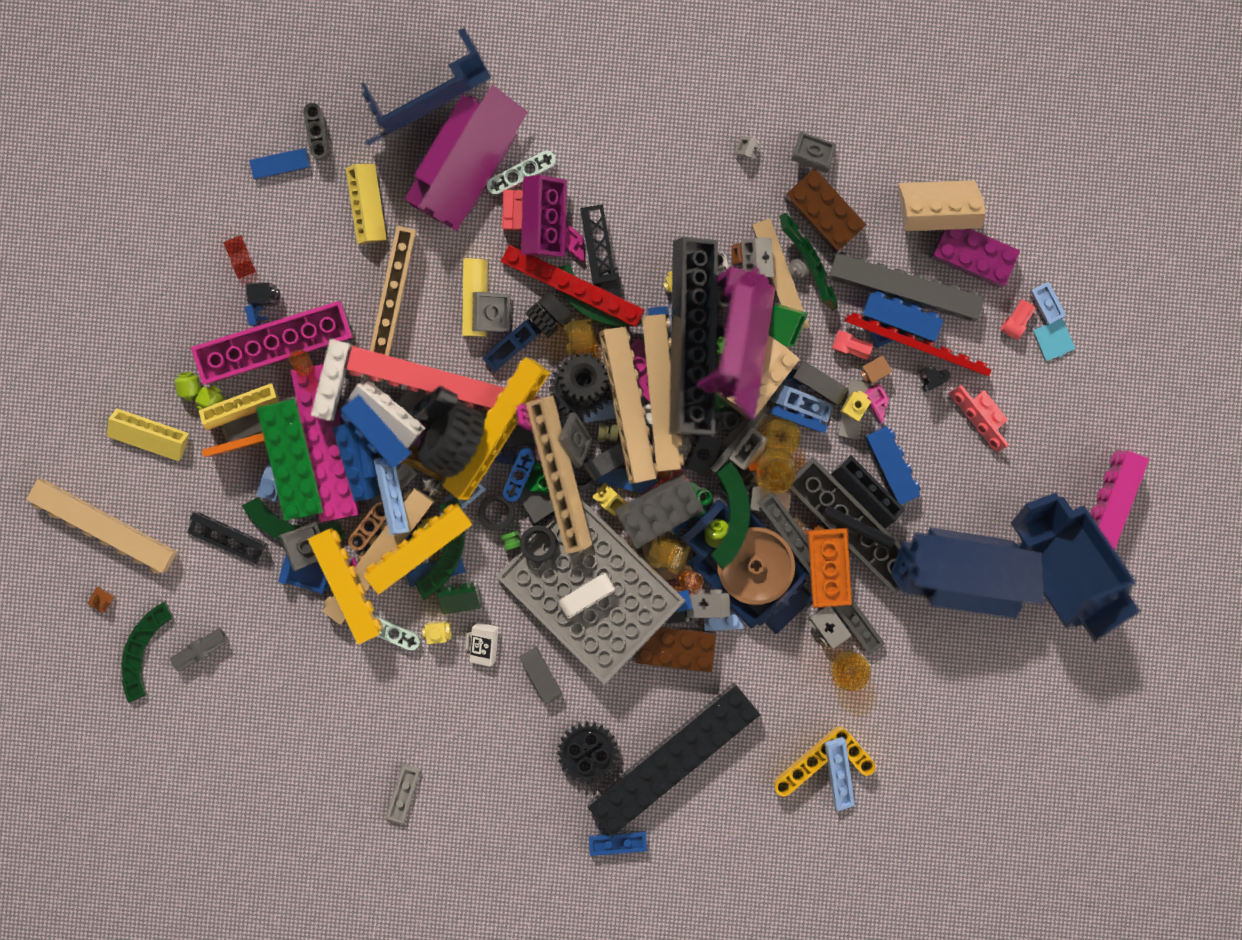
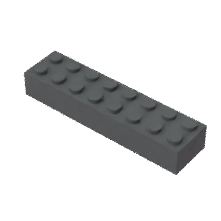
[784,457,901,594]

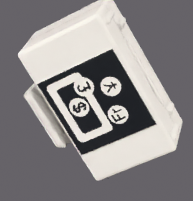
[466,622,499,667]

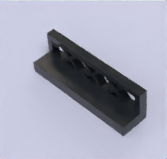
[580,204,616,286]
[187,511,267,564]

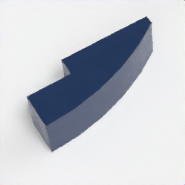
[482,319,541,373]

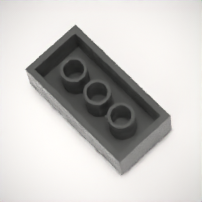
[615,473,704,549]

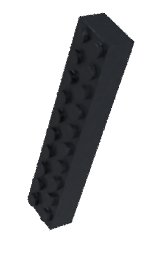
[669,237,718,436]
[587,682,761,837]

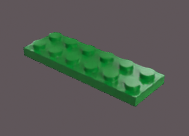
[256,398,324,521]

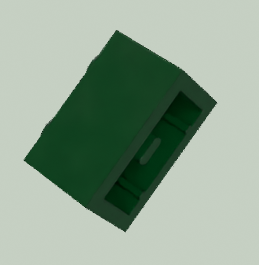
[437,582,482,615]

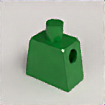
[768,305,808,347]

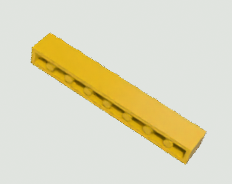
[443,357,551,500]

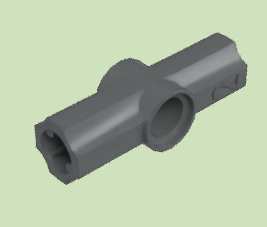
[170,628,229,672]

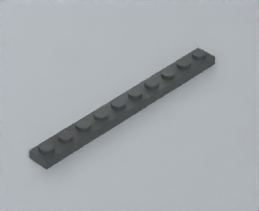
[757,491,885,655]

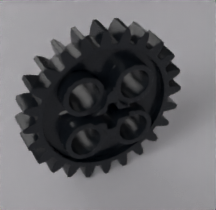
[549,358,611,419]
[557,720,619,784]

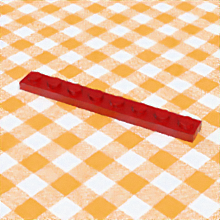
[500,245,645,327]
[843,312,992,376]

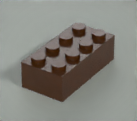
[784,169,867,254]
[635,625,716,673]

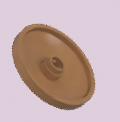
[717,527,795,605]

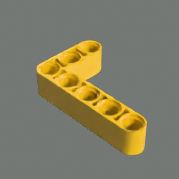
[773,726,876,797]

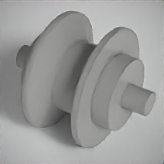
[789,258,810,278]
[422,478,442,497]

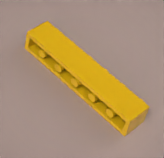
[364,503,472,595]
[308,528,382,645]

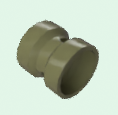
[598,423,618,444]

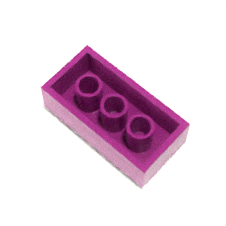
[521,175,567,258]
[930,229,1021,288]

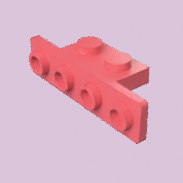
[949,385,1009,453]

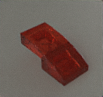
[223,234,256,279]

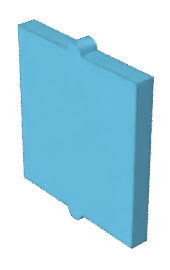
[1033,318,1075,361]

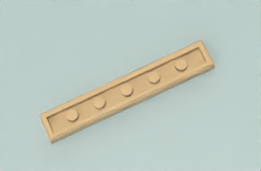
[752,218,809,329]

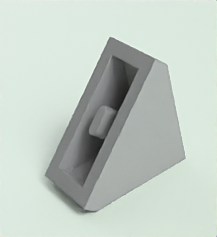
[729,427,767,470]

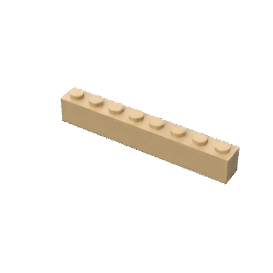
[364,226,417,382]
[642,314,684,472]
[599,326,657,484]
[526,395,592,554]
[26,479,178,574]
[322,487,435,625]

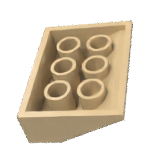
[898,180,986,231]
[716,335,800,420]

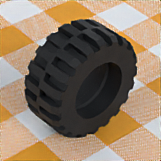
[418,400,485,477]

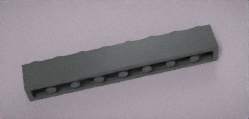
[827,252,984,322]

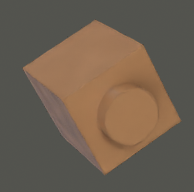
[860,355,892,384]

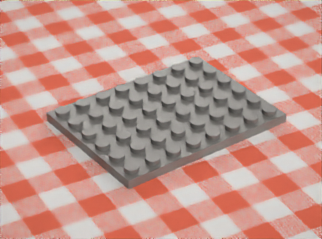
[496,498,686,685]

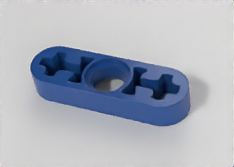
[503,448,535,502]

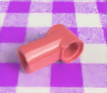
[1000,299,1035,341]
[831,330,873,360]

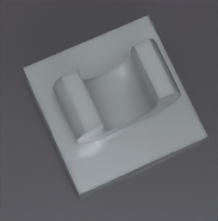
[734,136,760,158]

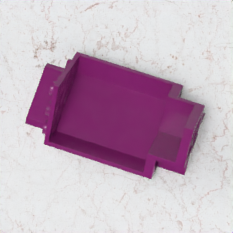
[405,84,528,231]
[697,266,775,420]

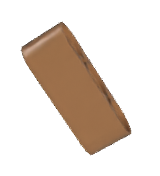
[348,502,386,551]

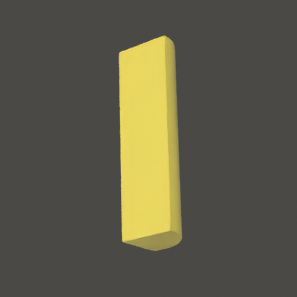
[345,164,387,244]
[462,258,488,337]
[199,383,280,431]
[106,409,189,461]

